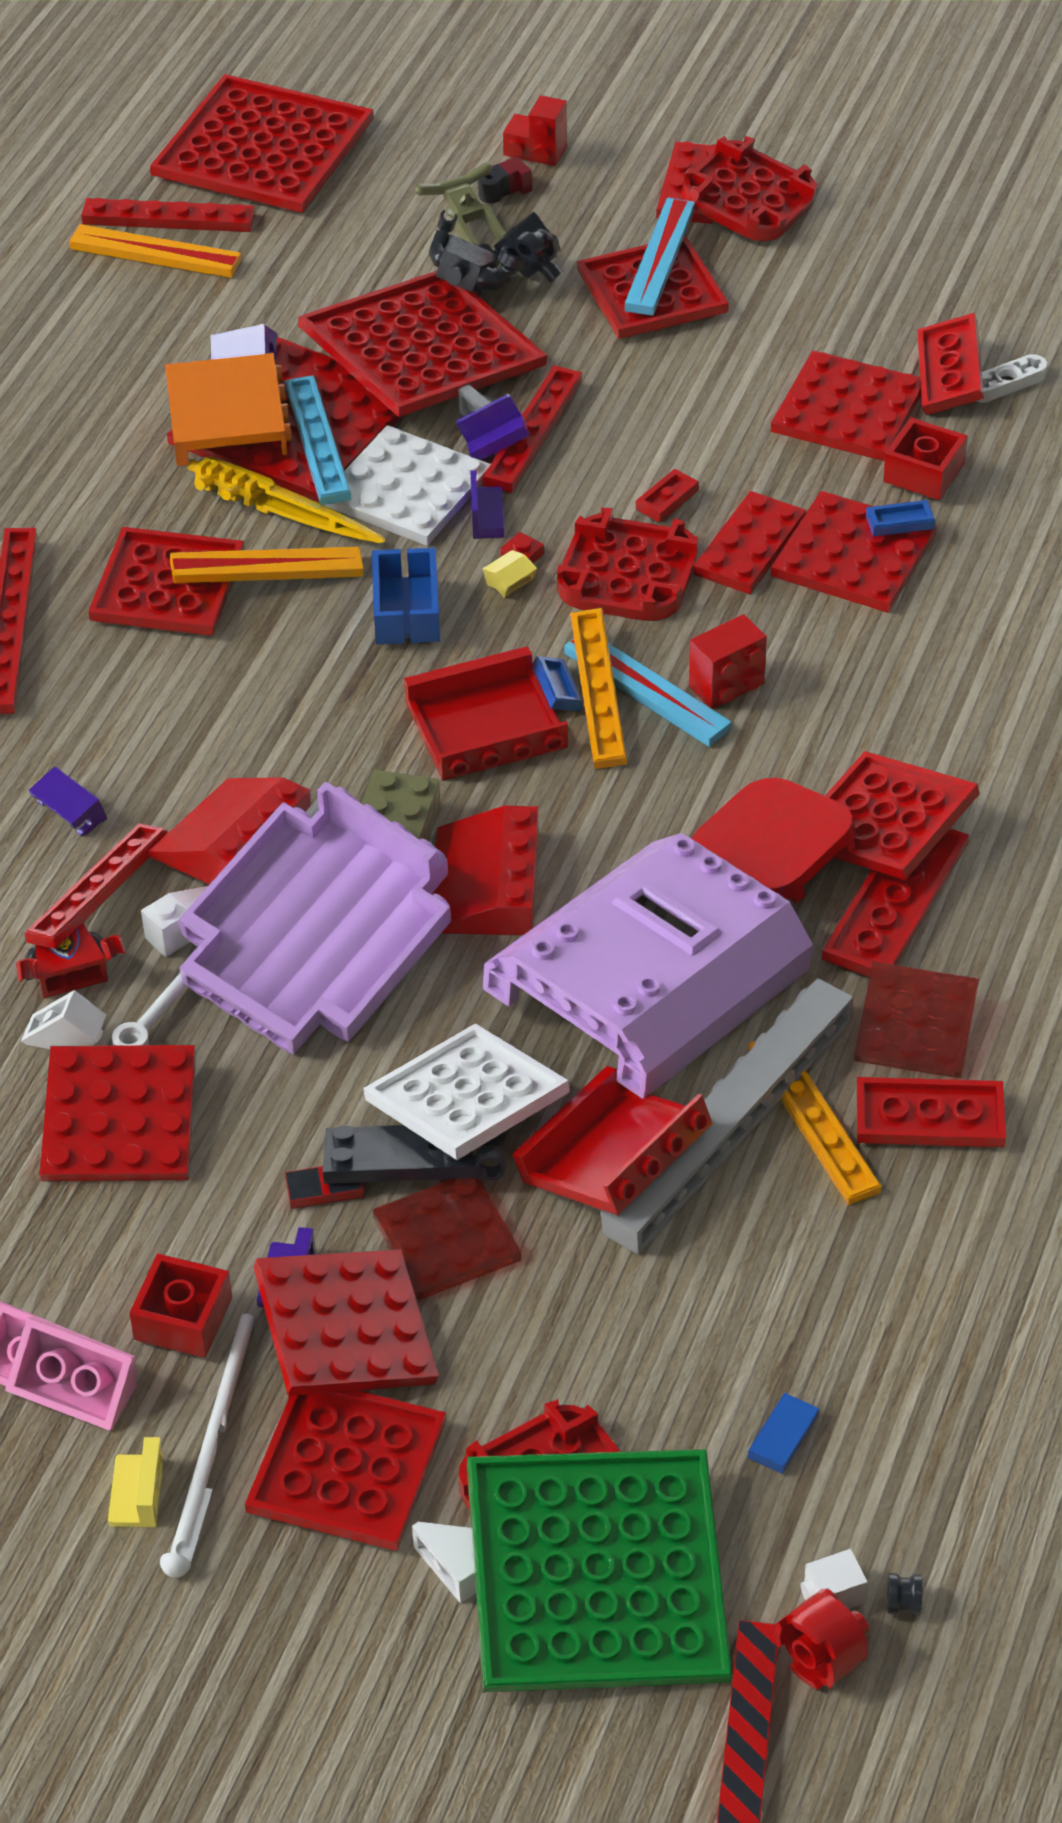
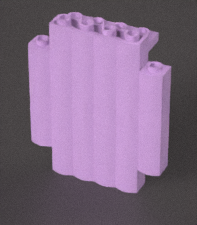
[179,781,451,1055]

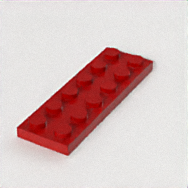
[821,828,969,983]

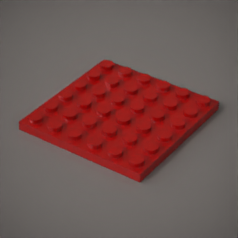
[150,74,374,213]
[298,271,547,417]
[167,337,402,503]

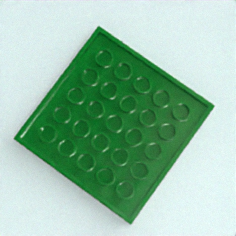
[467,1449,732,1693]

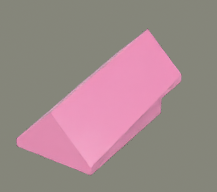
[0,1301,137,1431]

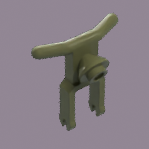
[415,162,506,246]

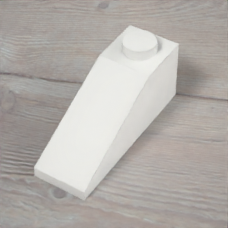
[141,886,208,957]

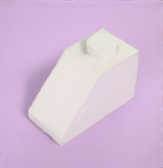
[21,990,106,1049]
[412,1522,476,1604]

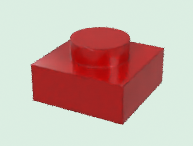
[500,532,545,563]

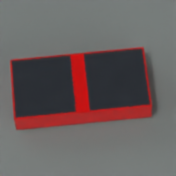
[285,1166,364,1209]

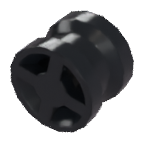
[887,1573,922,1615]

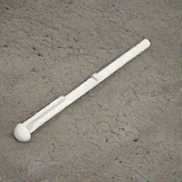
[160,1314,255,1578]

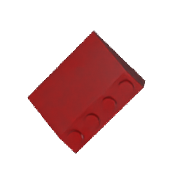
[148,777,311,884]
[431,805,539,935]

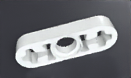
[976,354,1047,403]

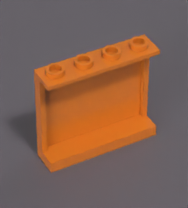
[165,353,292,466]

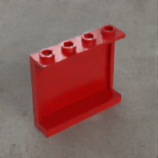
[404,646,568,781]
[512,1066,713,1215]

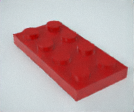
[656,141,716,224]
[917,313,984,415]
[693,491,806,595]
[856,1077,1006,1147]

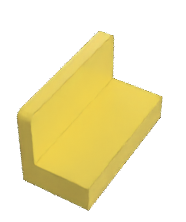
[108,1437,164,1527]

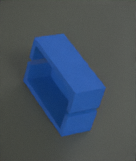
[372,547,440,645]

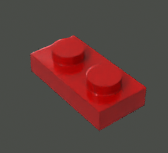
[636,469,699,523]

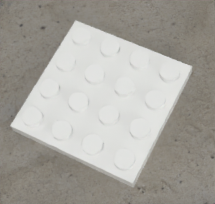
[324,425,491,546]
[363,1023,570,1160]

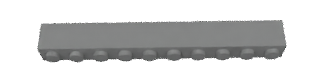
[600,978,853,1255]

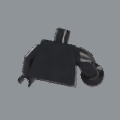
[429,210,528,292]
[479,212,563,283]

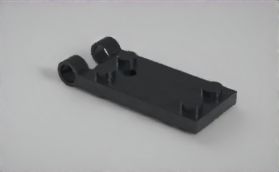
[323,1125,506,1184]

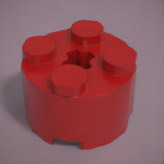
[774,1588,869,1690]

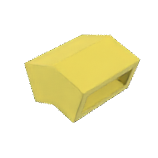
[483,550,537,598]

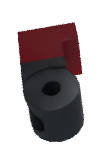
[477,156,533,203]

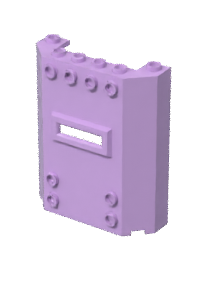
[483,833,813,1099]

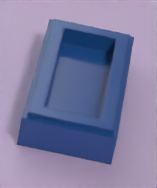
[866,500,935,537]
[533,656,584,712]
[748,1392,819,1474]

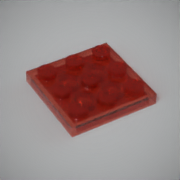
[854,961,979,1079]
[373,1178,522,1301]

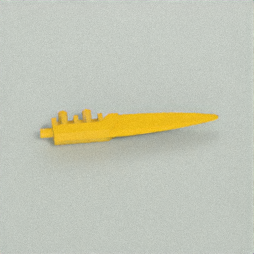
[187,456,386,543]

